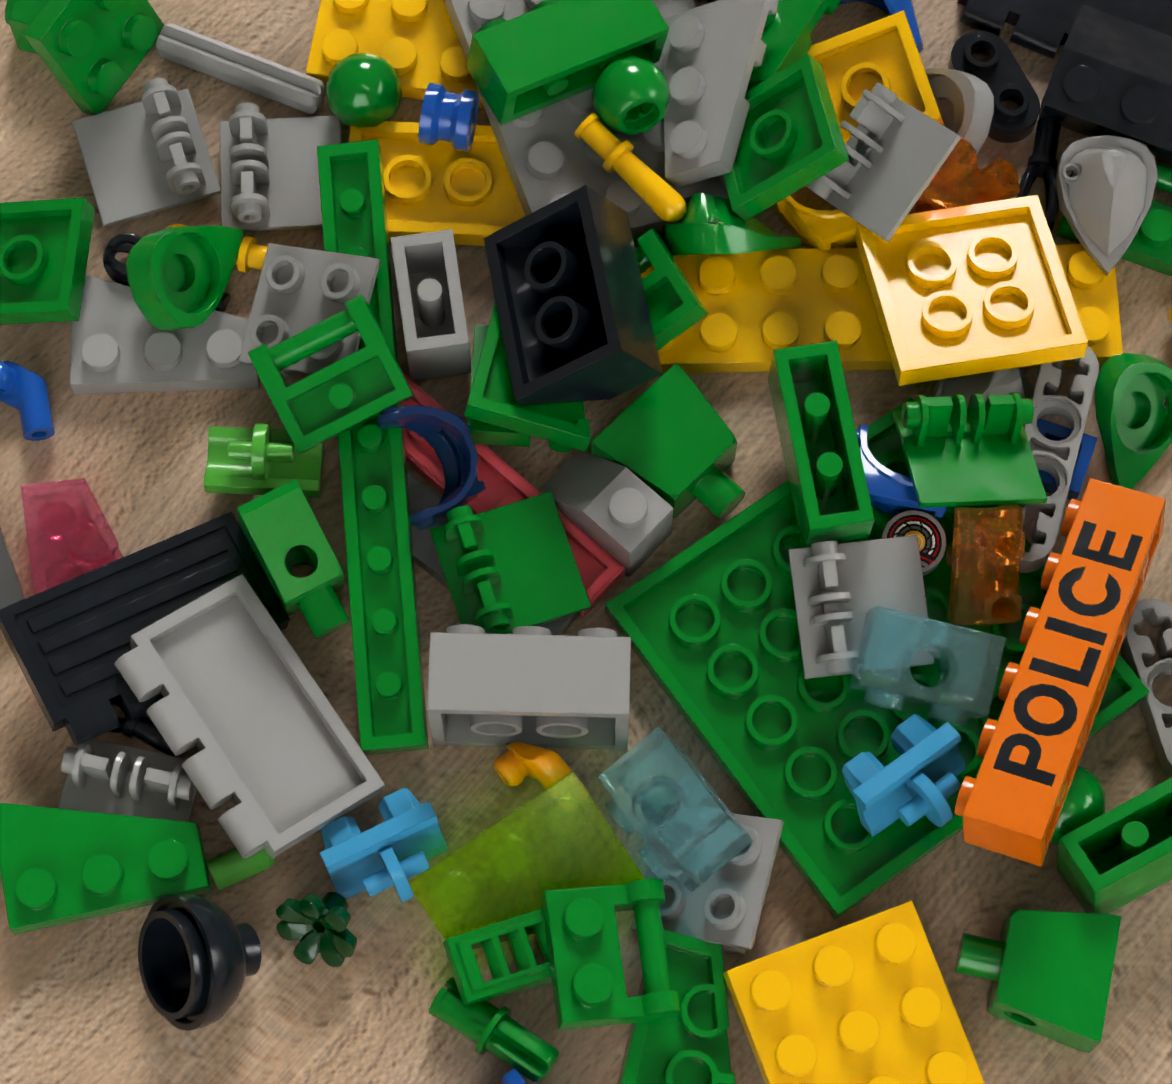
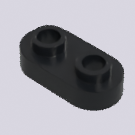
[948,31,1040,143]

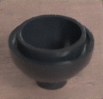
[138,894,262,1031]

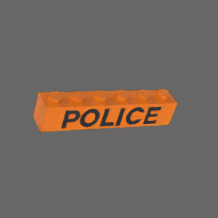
[955,478,1166,867]

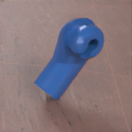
[0,361,55,441]

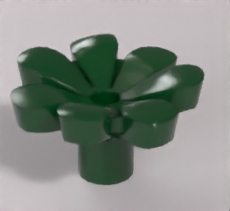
[276,892,357,967]

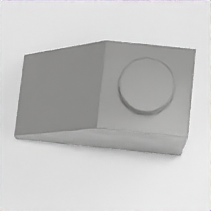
[538,450,674,578]

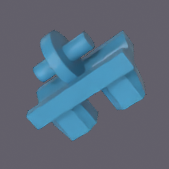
[842,714,966,837]
[319,788,449,903]

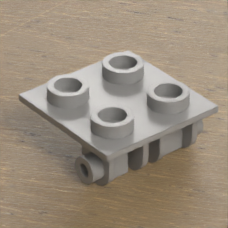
[72,78,221,227]
[806,82,962,242]
[220,102,341,232]
[238,243,381,378]
[788,535,934,679]
[58,738,198,822]
[630,804,784,957]

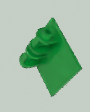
[893,392,1047,508]
[429,491,591,634]

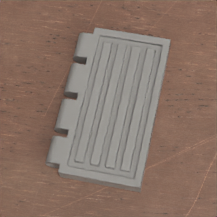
[115,574,385,859]

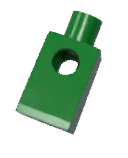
[591,363,746,520]
[237,479,350,639]
[955,909,1122,1053]

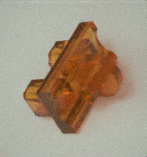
[915,138,1020,213]
[946,504,1026,626]

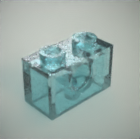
[849,606,1006,727]
[598,726,753,892]

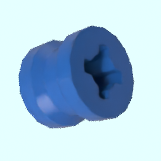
[418,83,480,152]

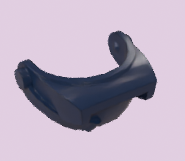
[377,405,486,530]

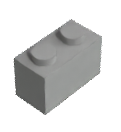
[390,229,472,381]

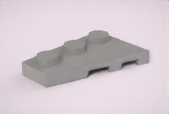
[663,0,779,188]
[70,275,260,394]

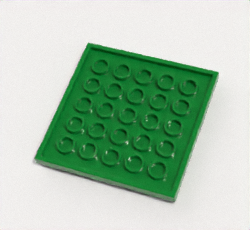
[605,397,1150,920]

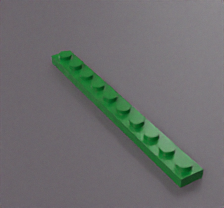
[317,139,429,756]

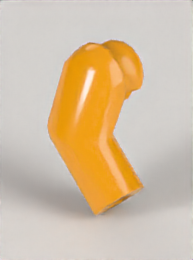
[493,740,590,813]

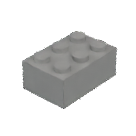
[427,624,631,750]

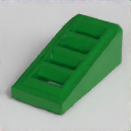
[443,908,552,1006]

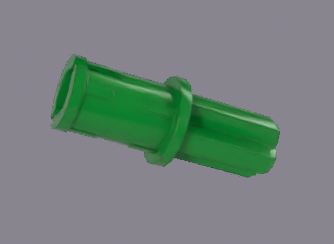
[429,977,559,1082]

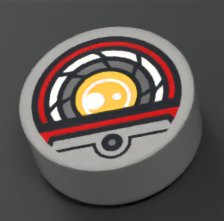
[880,510,946,576]

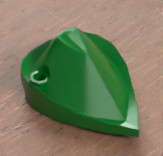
[663,193,801,257]
[126,226,244,331]
[1095,353,1172,489]

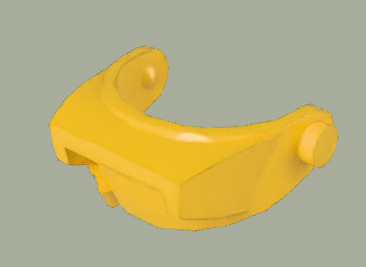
[773,195,857,251]

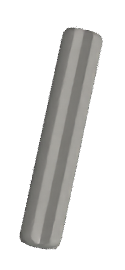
[156,23,325,114]

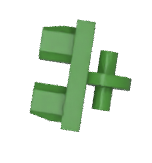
[203,423,324,498]

